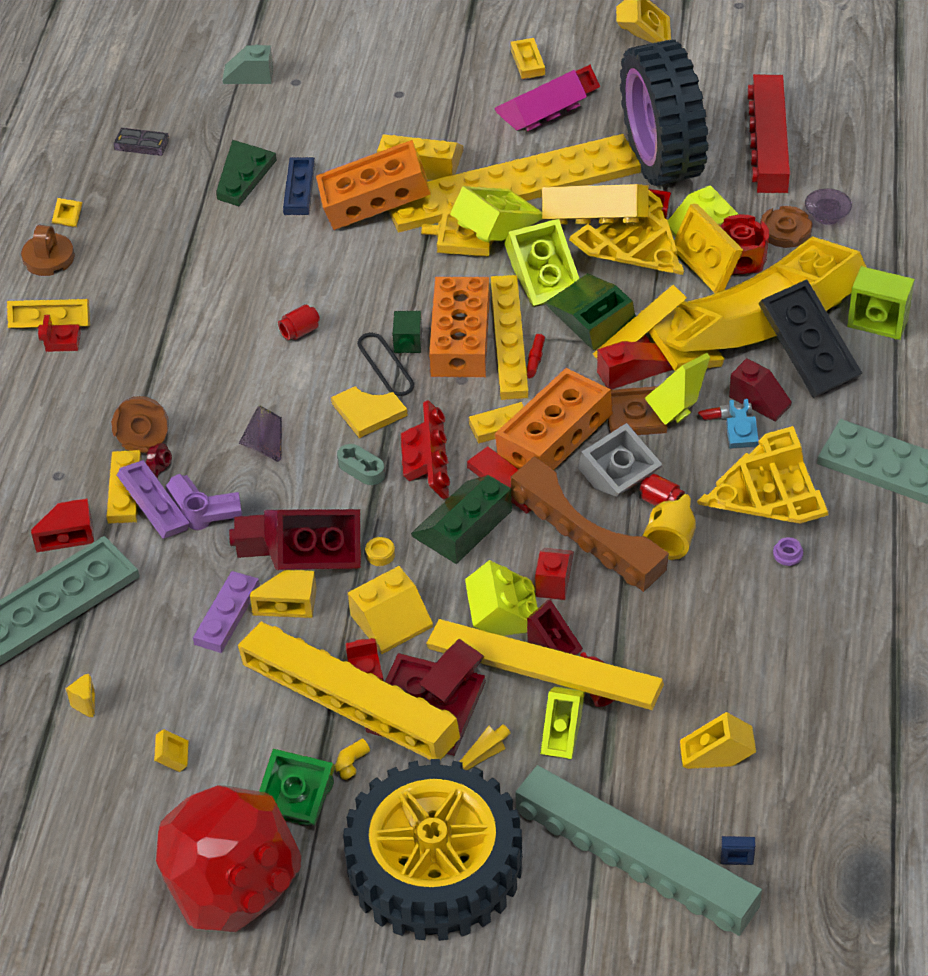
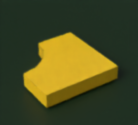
[331,386,408,438]

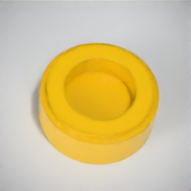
[365,537,395,566]

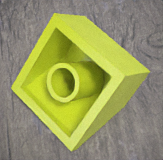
[668,185,738,237]

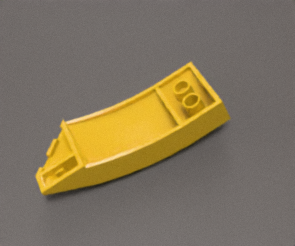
[666,236,866,352]

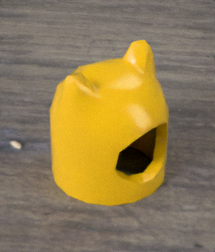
[643,494,696,560]

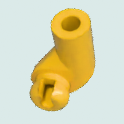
[335,738,370,780]

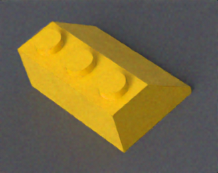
[377,134,464,180]

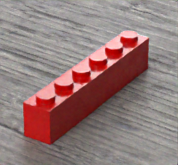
[747,74,790,193]

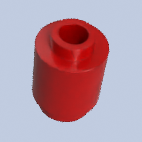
[278,304,320,340]
[639,473,685,506]

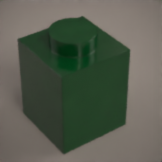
[392,311,423,353]

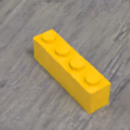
[542,184,648,225]

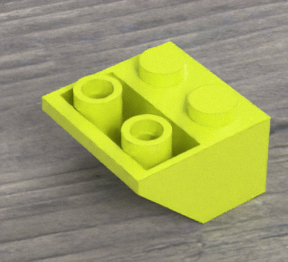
[465,560,538,636]

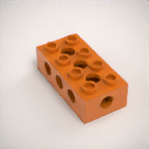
[316,140,431,230]
[429,277,490,377]
[495,368,613,470]

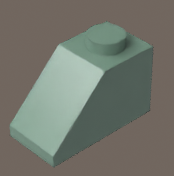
[223,45,273,84]

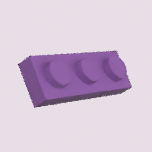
[117,460,190,539]
[193,571,260,653]

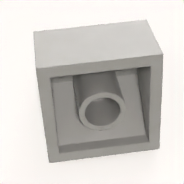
[578,423,663,497]

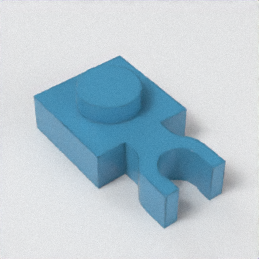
[726,399,759,449]

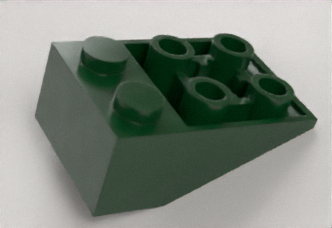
[545,273,636,351]

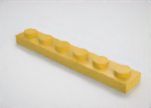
[490,275,528,400]

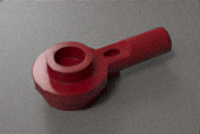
[146,443,172,478]

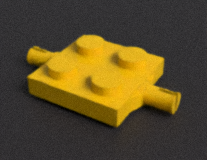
[421,210,506,256]

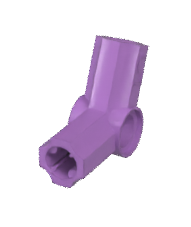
[165,474,242,530]

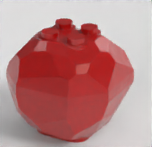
[156,785,302,932]

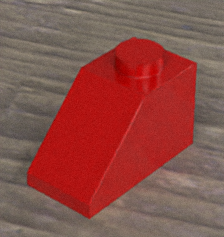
[31,498,95,553]
[535,547,574,600]

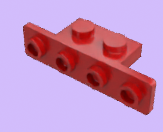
[401,400,450,500]

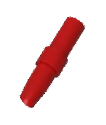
[526,334,545,379]

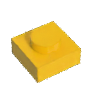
[154,729,189,772]

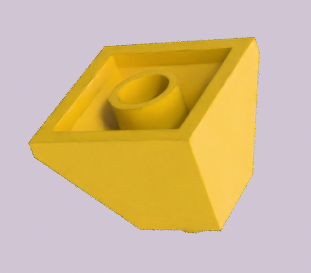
[616,0,671,43]

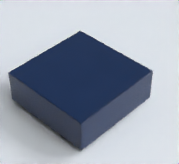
[720,836,756,865]

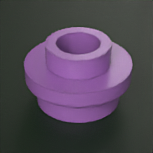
[773,537,803,566]

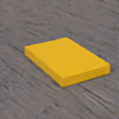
[674,204,743,293]
[641,307,725,371]

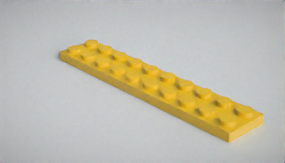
[388,134,641,233]

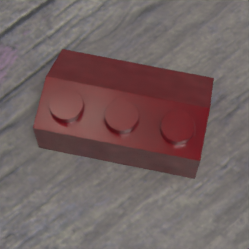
[264,509,361,570]

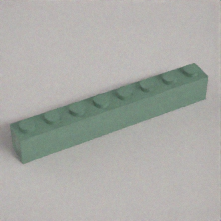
[515,765,762,936]

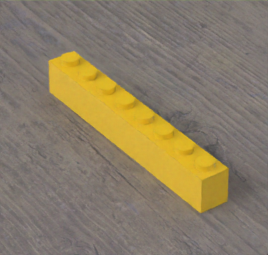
[238,621,460,760]

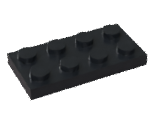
[759,279,862,398]

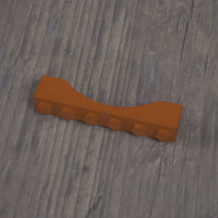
[511,456,669,592]

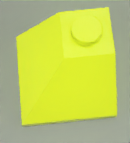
[645,353,710,425]

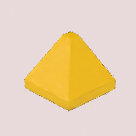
[52,198,83,227]

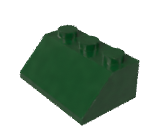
[411,475,512,564]

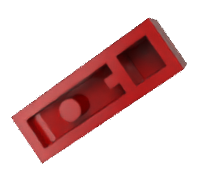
[597,341,674,390]

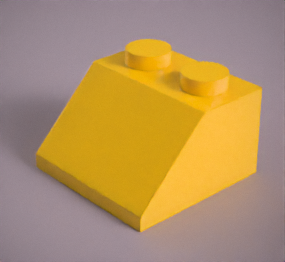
[348,566,433,654]

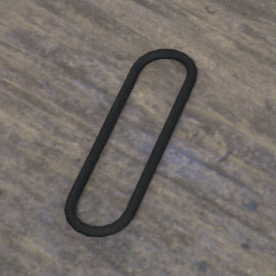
[357,332,414,396]

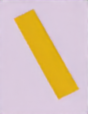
[593,285,687,358]

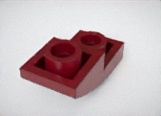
[419,639,484,704]

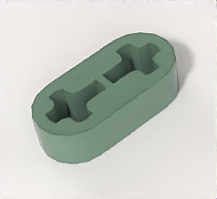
[337,444,385,485]

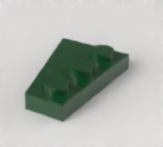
[216,139,277,207]

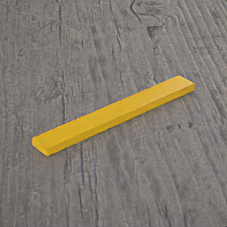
[426,619,664,710]

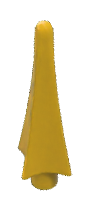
[459,724,511,770]

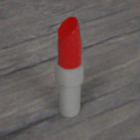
[697,403,752,420]

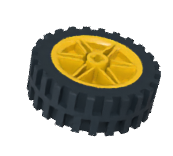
[343,759,523,941]

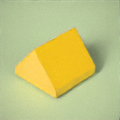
[66,674,95,717]

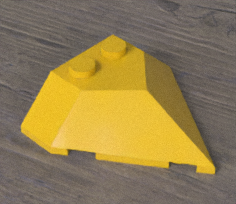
[569,184,684,275]
[697,426,829,524]

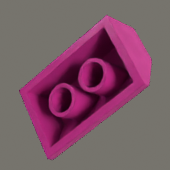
[494,69,587,131]

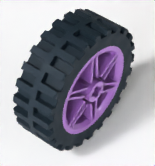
[620,39,709,186]

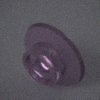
[805,188,852,225]

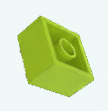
[847,266,915,340]

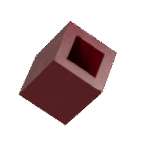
[229,515,270,558]

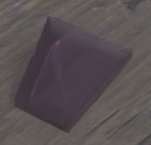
[239,405,282,462]

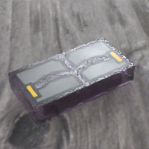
[113,127,169,156]

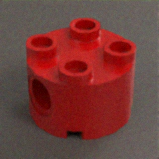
[718,214,769,275]

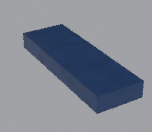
[283,157,315,215]

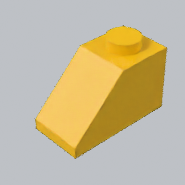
[250,570,317,618]
[680,712,756,769]

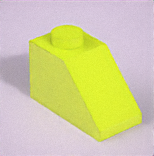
[540,686,585,759]

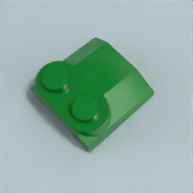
[259,749,335,826]

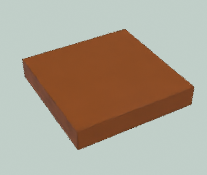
[608,386,667,435]

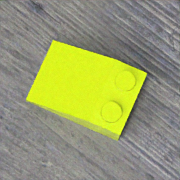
[450,186,542,242]
[504,219,579,307]

